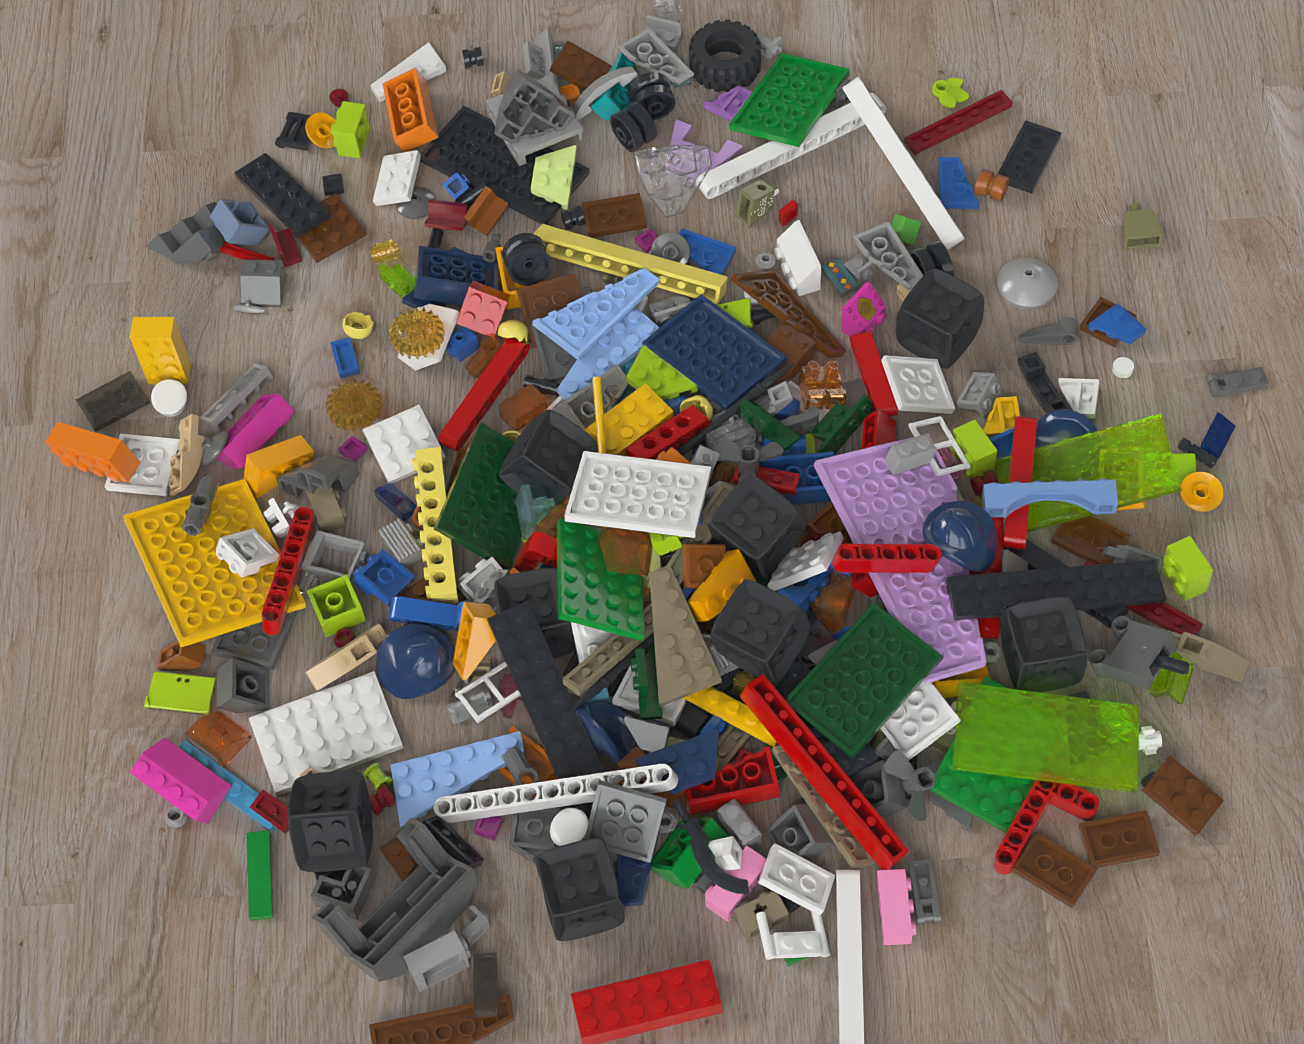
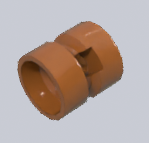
[974,169,1010,202]

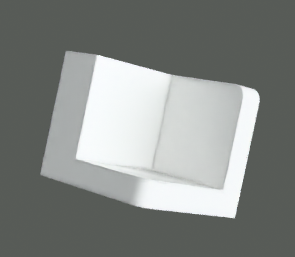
[708,836,743,872]

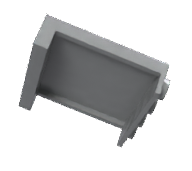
[486,76,584,166]

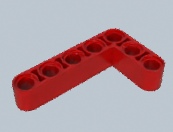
[514,532,557,572]
[994,772,1099,875]

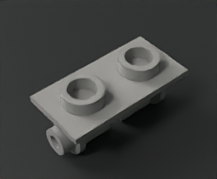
[473,569,510,609]
[445,690,494,725]

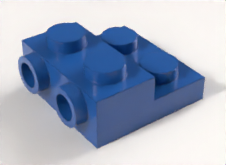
[352,549,416,605]

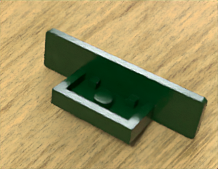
[811,394,873,455]
[736,399,800,451]
[631,643,663,720]

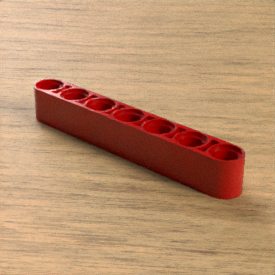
[438,337,530,451]
[1003,416,1037,550]
[262,507,314,635]

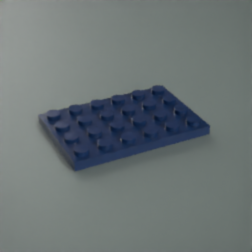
[642,294,787,411]

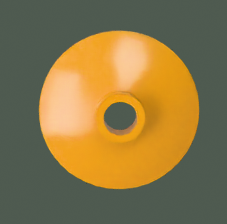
[305,112,336,148]
[1180,472,1224,512]

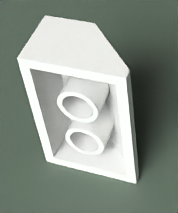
[774,220,821,296]
[398,304,460,371]

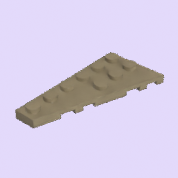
[649,565,722,707]
[771,746,875,869]

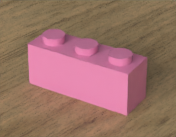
[704,845,767,922]
[876,869,916,945]

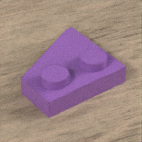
[703,86,752,122]

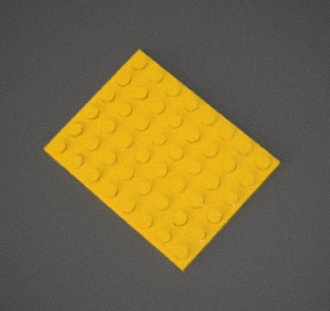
[123,479,306,647]

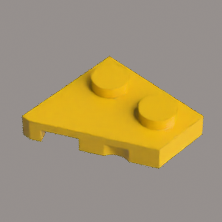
[983,396,1020,438]

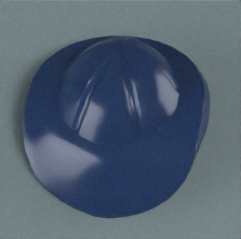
[1032,409,1102,482]
[922,501,997,572]
[376,623,455,699]
[576,701,639,764]

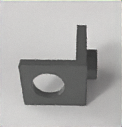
[830,79,850,108]

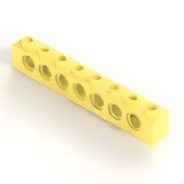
[412,447,459,604]

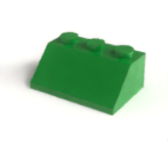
[651,814,728,889]

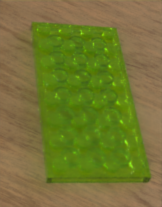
[995,414,1182,533]
[953,682,1139,793]

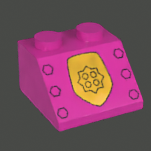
[841,281,887,337]

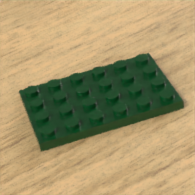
[433,422,533,570]
[785,602,943,759]

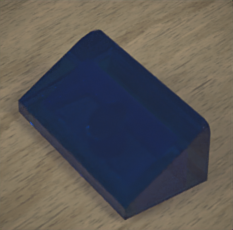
[1200,412,1236,459]
[374,483,417,522]

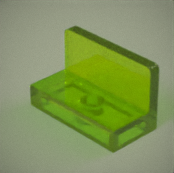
[377,263,415,299]
[1149,653,1194,704]

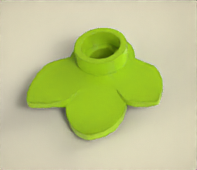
[932,78,969,109]

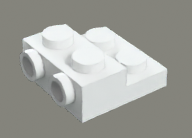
[216,528,279,577]
[458,557,502,611]

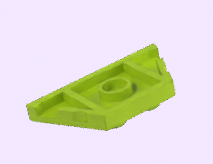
[626,345,698,401]

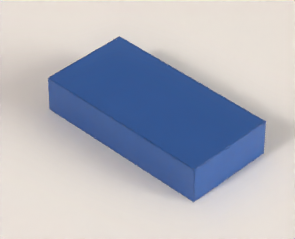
[330,337,360,379]

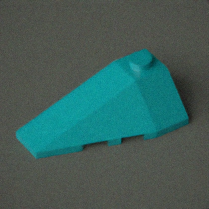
[590,52,636,120]

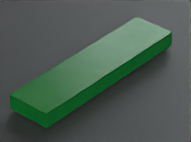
[246,830,273,921]

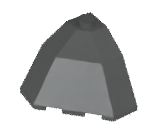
[494,70,575,144]
[147,202,224,263]
[277,455,359,497]

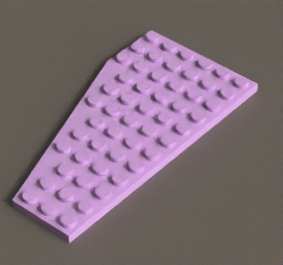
[813,434,986,684]

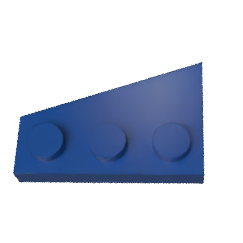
[679,229,736,275]

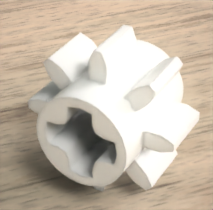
[1135,726,1162,755]

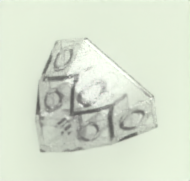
[635,145,712,218]

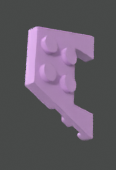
[665,119,743,183]

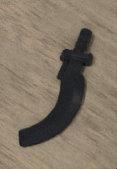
[672,799,750,894]

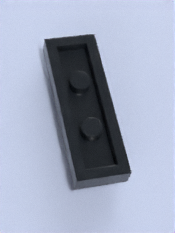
[422,816,484,868]

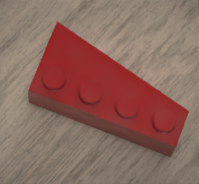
[685,746,780,815]

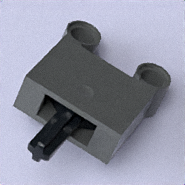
[1088,616,1190,690]

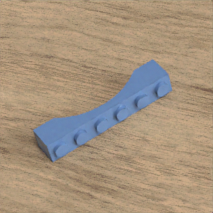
[982,479,1118,518]

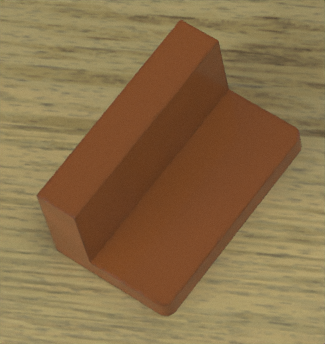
[464,187,509,236]

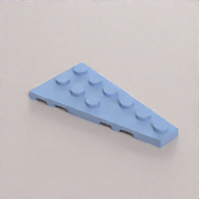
[533,268,660,360]
[557,307,659,400]
[390,731,526,827]

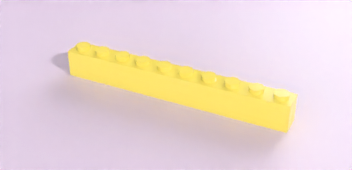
[533,224,728,305]

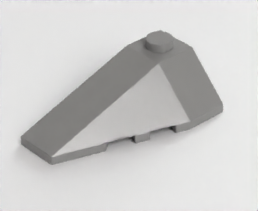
[618,29,694,85]
[852,222,923,290]
[553,364,628,430]

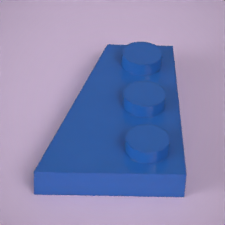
[938,157,979,209]

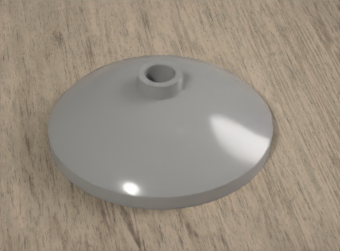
[997,258,1058,309]

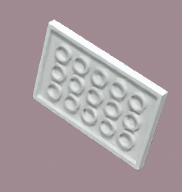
[564,451,711,538]
[249,671,403,796]

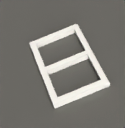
[908,416,971,476]
[455,662,520,723]

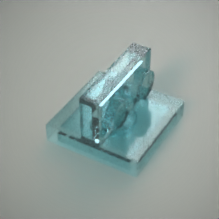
[515,485,555,540]

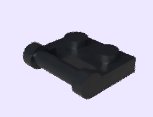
[275,112,311,151]

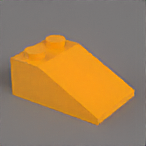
[452,602,496,680]

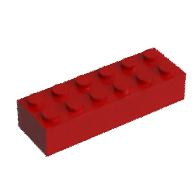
[571,959,722,1044]

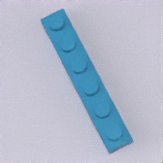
[180,740,276,833]

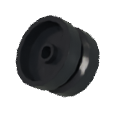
[628,72,675,121]
[610,102,657,152]
[502,233,552,286]
[910,241,954,276]

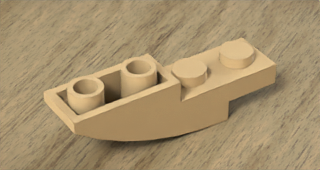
[169,414,205,496]
[305,623,387,690]

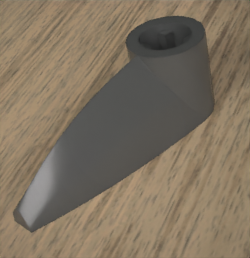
[1019,317,1078,345]

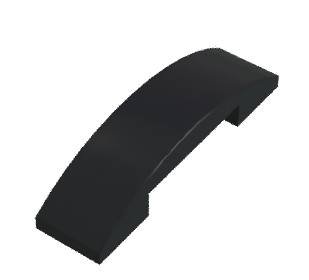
[1017,352,1073,414]

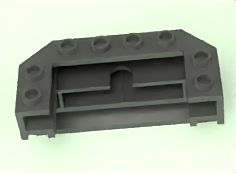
[311,818,478,982]

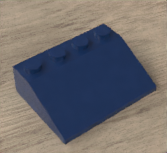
[414,246,498,306]

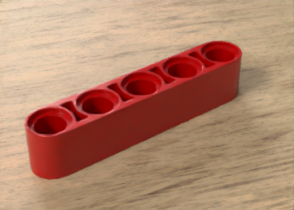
[849,331,898,417]
[832,544,942,573]

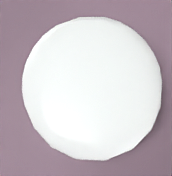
[151,379,188,417]
[550,808,589,846]

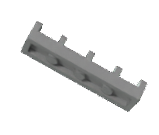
[200,363,273,433]

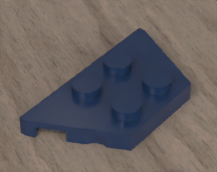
[635,728,719,794]

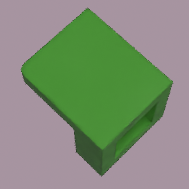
[891,214,921,245]

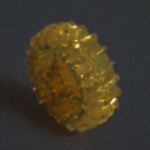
[389,307,445,360]
[326,379,382,432]

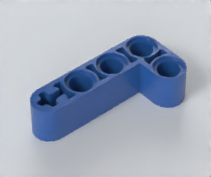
[388,597,474,632]

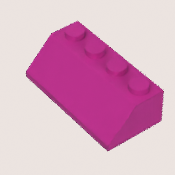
[216,393,294,469]
[130,737,232,824]

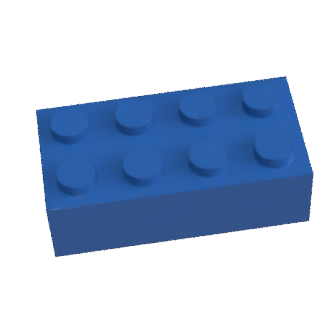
[759,452,834,505]

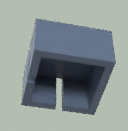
[210,199,269,246]

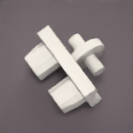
[263,498,299,538]

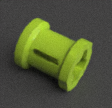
[363,763,393,792]

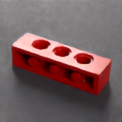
[627,405,709,460]

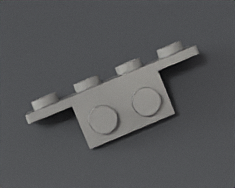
[523,29,557,84]

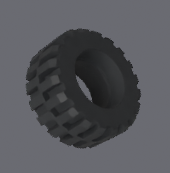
[689,19,761,92]

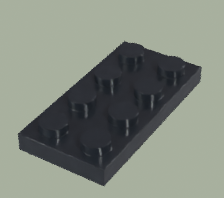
[996,120,1062,194]

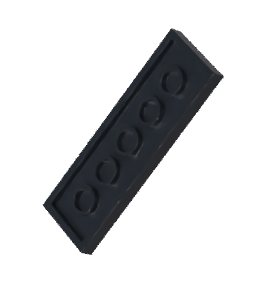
[234,153,331,238]

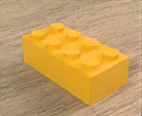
[130,317,191,385]
[584,383,673,456]

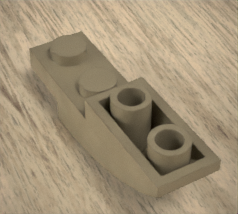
[1164,629,1250,682]

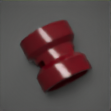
[970,470,999,498]
[369,785,396,816]

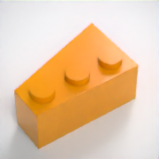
[243,435,314,499]
[687,549,756,622]

